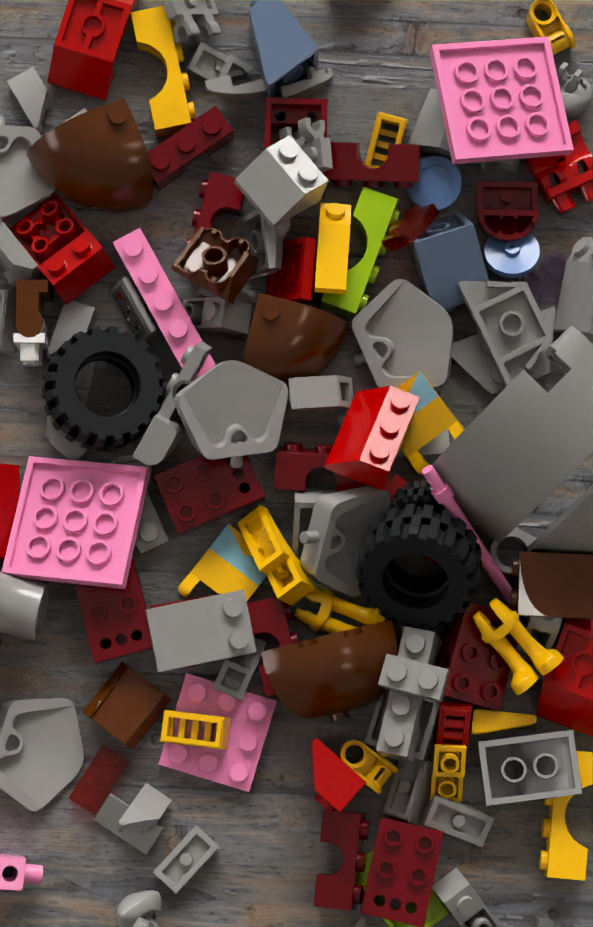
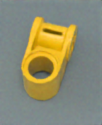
[526,0,576,55]
[338,739,399,795]

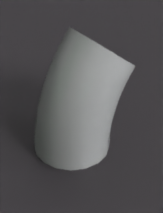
[0,571,50,641]

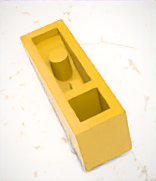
[314,203,351,295]

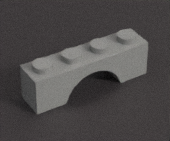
[376,626,441,763]

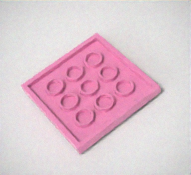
[429,37,574,165]
[2,456,151,589]

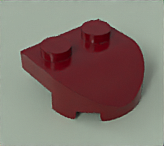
[475,181,539,241]

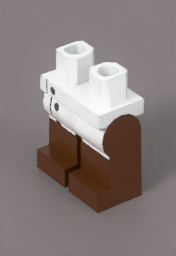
[13,280,53,366]

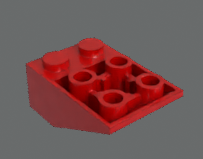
[9,193,116,305]

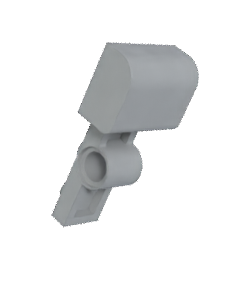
[132,341,213,465]

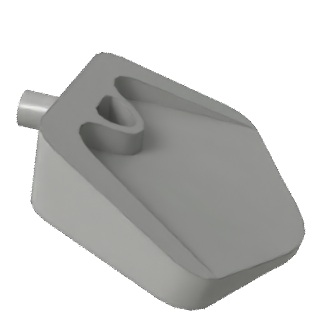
[0,115,55,218]
[352,279,454,388]
[175,360,289,468]
[299,485,391,597]
[0,697,84,811]

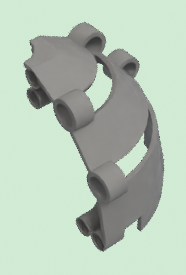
[425,326,593,576]

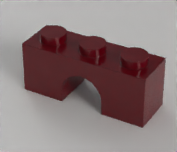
[148,106,234,191]
[326,142,422,188]
[185,172,245,247]
[274,442,368,492]
[247,596,298,697]
[313,810,370,911]

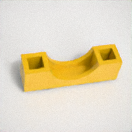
[131,6,197,138]
[539,751,593,881]

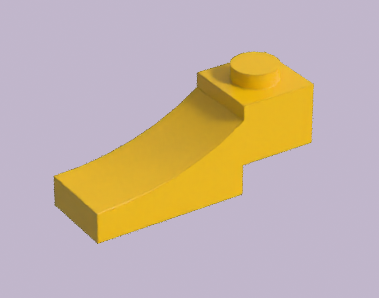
[237,505,315,606]

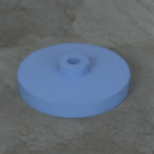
[407,156,463,212]
[484,233,540,278]

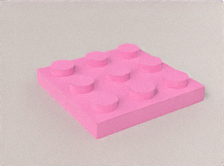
[158,673,277,792]

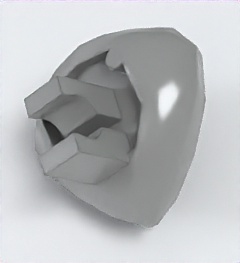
[557,62,593,118]
[116,890,162,927]

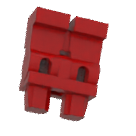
[523,120,593,216]

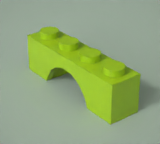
[320,186,401,319]

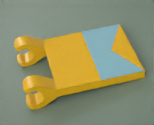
[398,371,465,475]
[178,524,267,601]

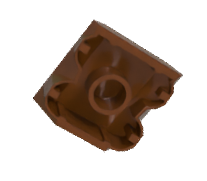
[171,226,259,304]
[83,662,172,750]

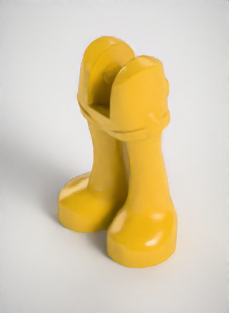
[294,589,386,633]
[473,598,564,695]

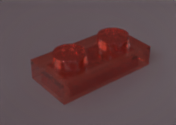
[381,203,439,252]
[69,744,130,815]

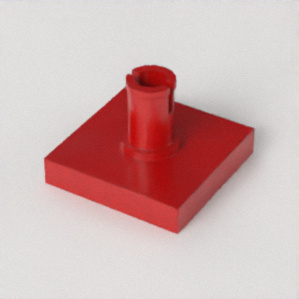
[266,237,316,303]

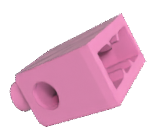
[0,854,43,891]

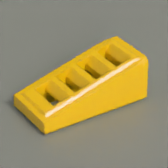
[365,112,409,168]
[469,709,537,735]
[160,710,231,750]

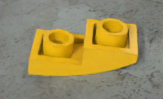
[430,744,467,803]

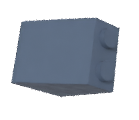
[249,0,319,97]
[403,212,489,313]

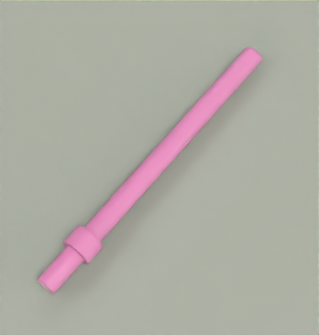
[422,465,516,611]

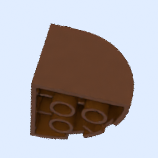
[27,98,153,212]
[242,293,349,389]
[261,620,397,722]

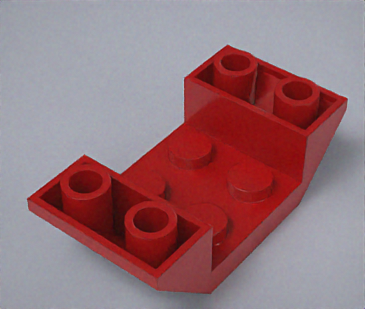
[47,0,139,101]
[536,618,593,737]

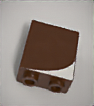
[510,552,593,620]

